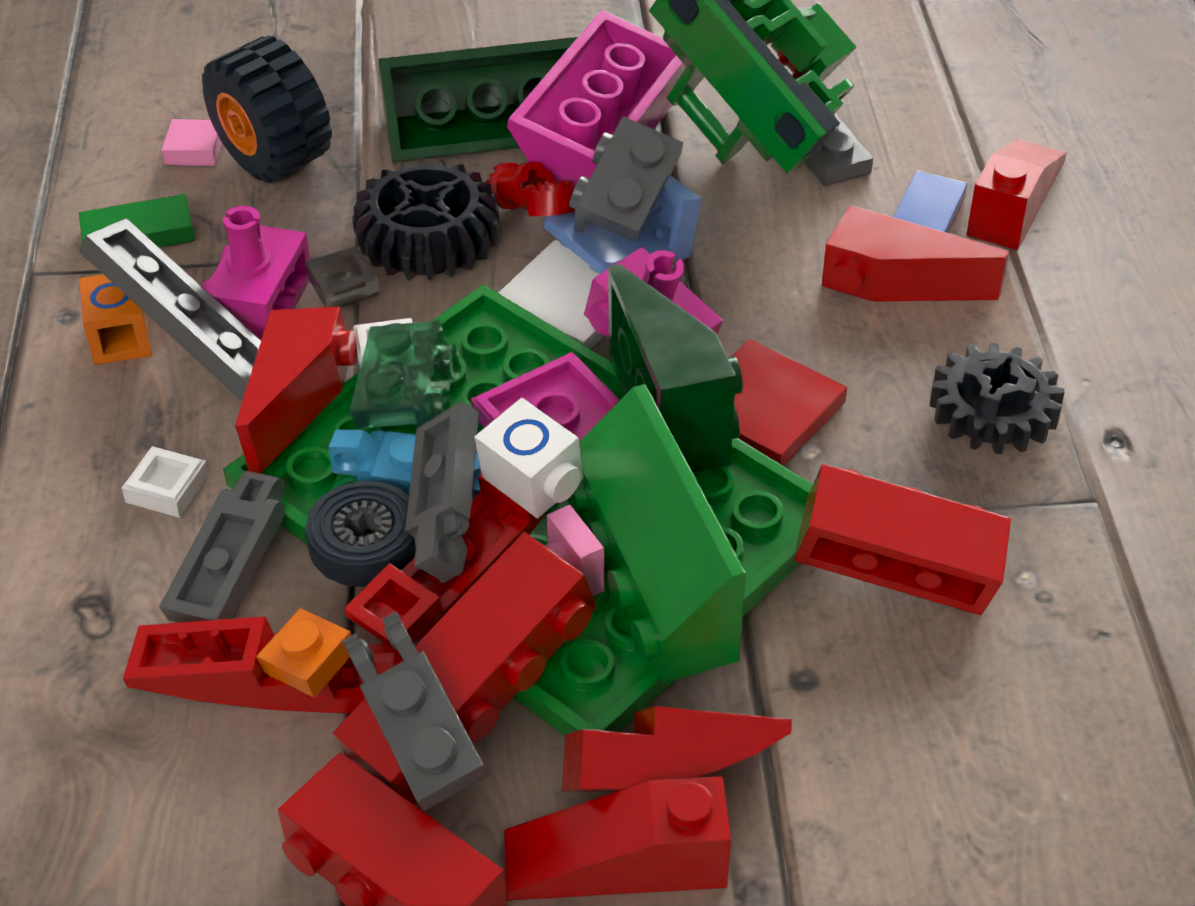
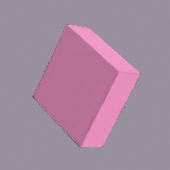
[161,119,222,166]

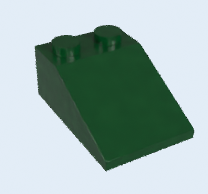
[608,264,743,473]

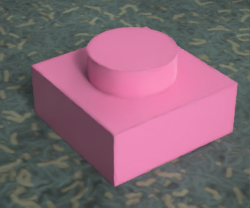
[544,505,605,596]

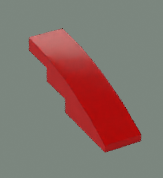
[123,616,403,714]

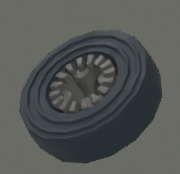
[305,481,416,587]

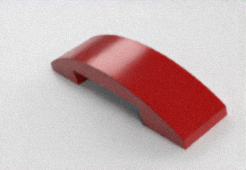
[344,473,547,651]

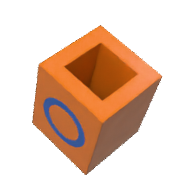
[79,274,152,365]

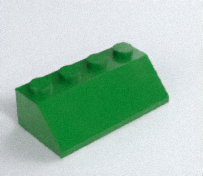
[568,384,746,684]

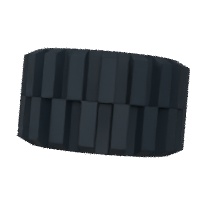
[202,35,332,182]

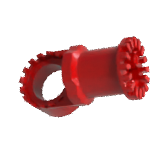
[486,161,576,217]

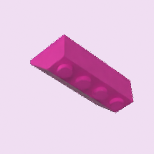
[507,10,686,189]

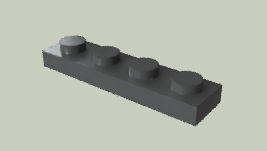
[79,218,261,401]

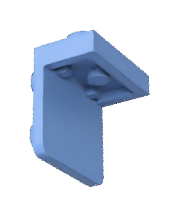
[543,176,702,274]

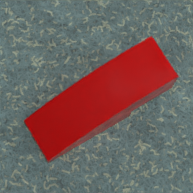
[561,706,792,792]

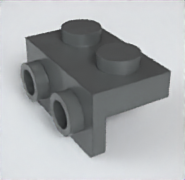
[569,116,684,242]

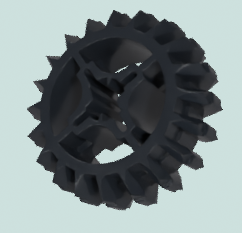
[352,159,500,281]

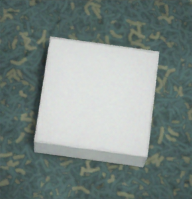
[122,446,209,518]

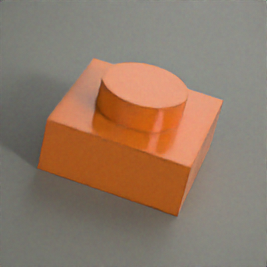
[256,608,352,698]

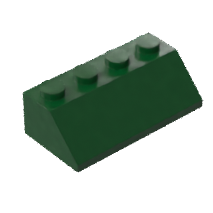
[378,37,578,163]

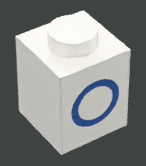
[474,398,584,519]

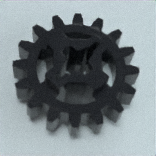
[929,343,1065,454]

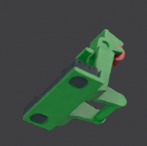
[649,0,857,174]

